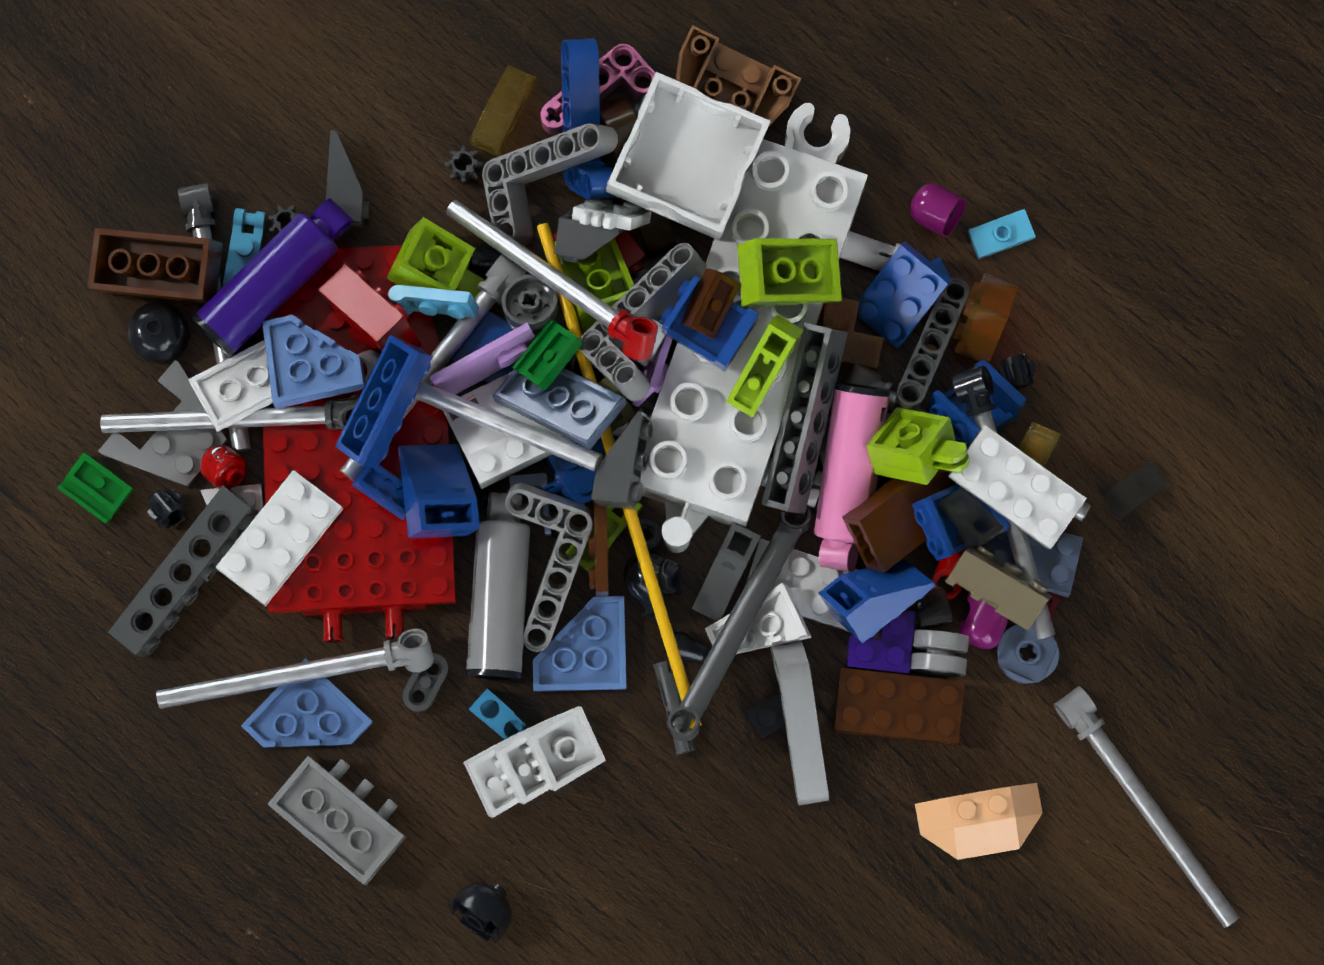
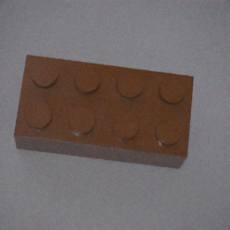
[87,228,223,303]
[832,668,965,746]

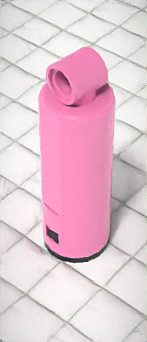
[814,382,890,572]

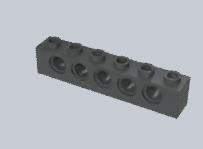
[761,322,848,514]
[108,486,259,657]

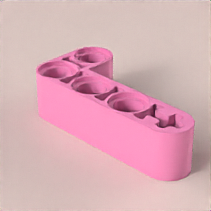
[540,44,655,135]

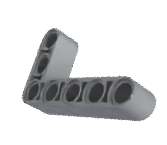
[482,123,618,247]
[579,243,706,401]
[505,483,593,652]
[770,640,829,806]

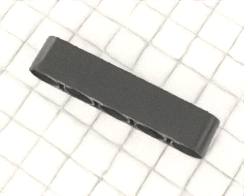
[894,278,970,411]

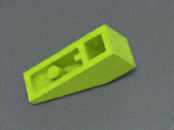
[726,315,804,418]

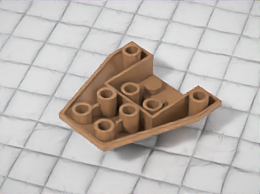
[676,25,801,127]

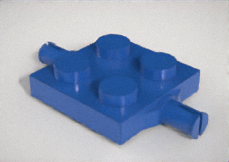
[540,437,606,507]

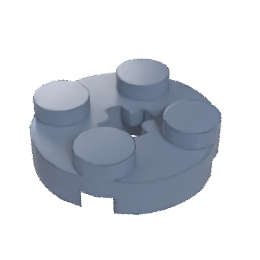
[996,624,1059,684]

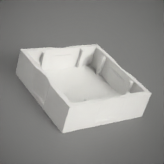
[605,72,770,240]

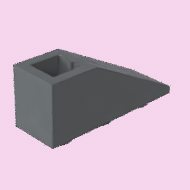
[591,411,653,510]
[692,523,761,621]

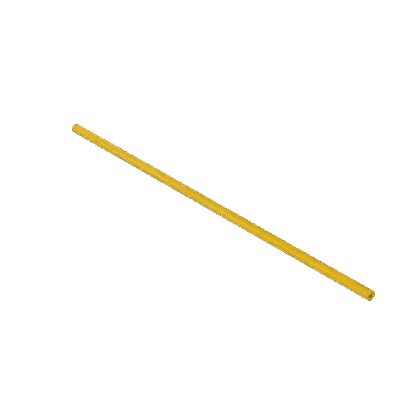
[537,223,702,729]

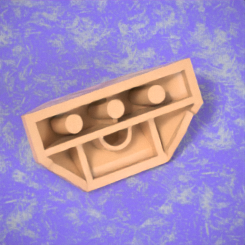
[915,783,1043,860]

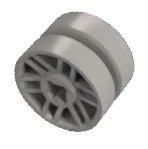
[910,630,969,676]

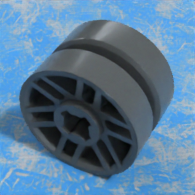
[502,274,563,337]

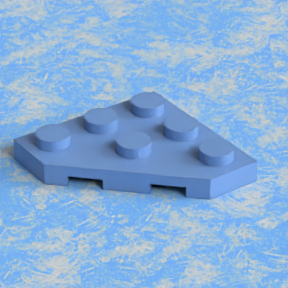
[262,315,366,409]
[533,596,627,692]
[241,658,374,748]

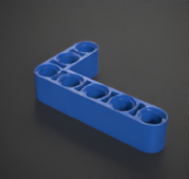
[561,38,617,200]

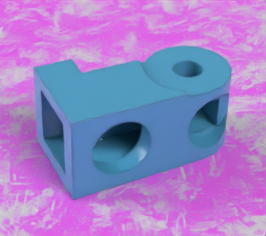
[468,688,529,740]

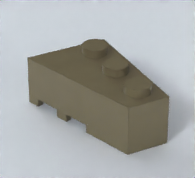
[945,544,1052,630]

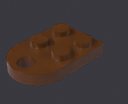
[589,502,608,597]

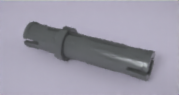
[653,660,696,755]

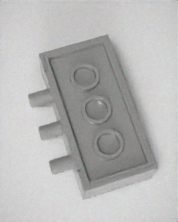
[267,756,406,885]

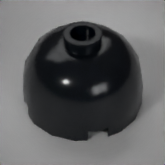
[127,302,190,364]
[448,882,512,943]

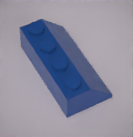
[335,335,433,468]

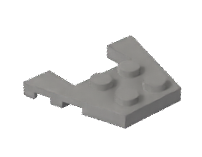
[98,360,228,488]

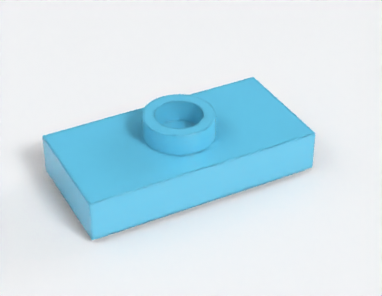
[967,209,1036,260]

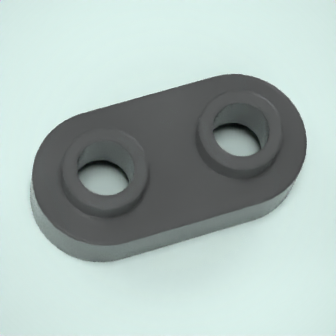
[402,653,449,712]

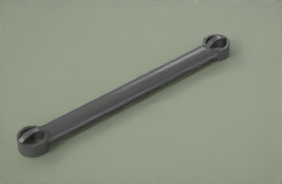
[668,505,812,742]

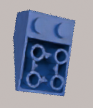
[398,444,480,538]
[818,559,935,643]

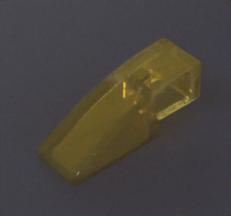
[470,65,536,156]

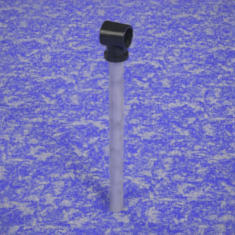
[953,366,1055,639]

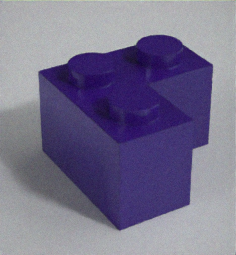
[845,610,915,675]

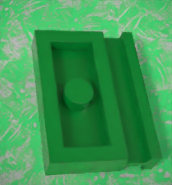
[512,319,583,391]
[57,452,135,525]

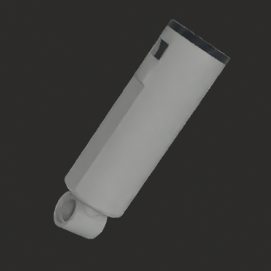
[466,492,530,680]

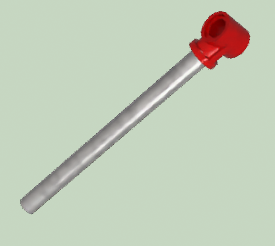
[446,200,658,361]

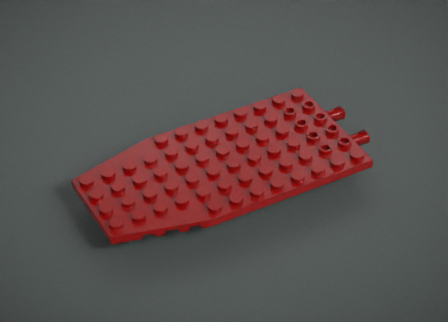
[263,245,456,643]

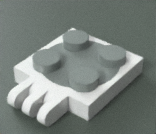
[572,198,651,231]

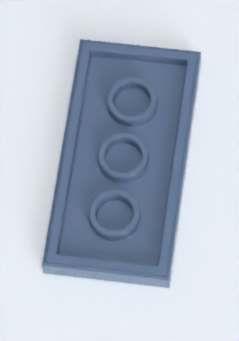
[492,368,627,450]

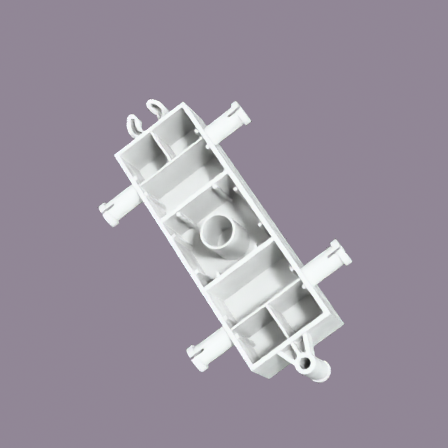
[612,103,901,553]

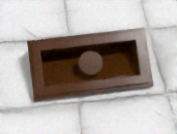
[680,268,741,340]

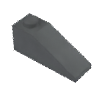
[326,130,370,228]

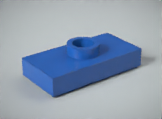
[352,465,406,521]

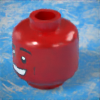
[201,445,246,489]

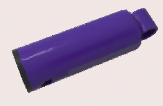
[191,198,353,357]

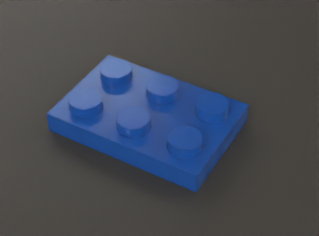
[851,241,952,349]

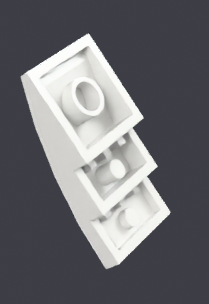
[463,706,606,818]

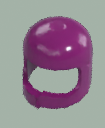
[910,183,967,237]
[959,592,1009,649]

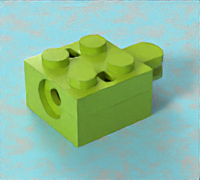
[387,217,485,299]
[866,407,970,485]

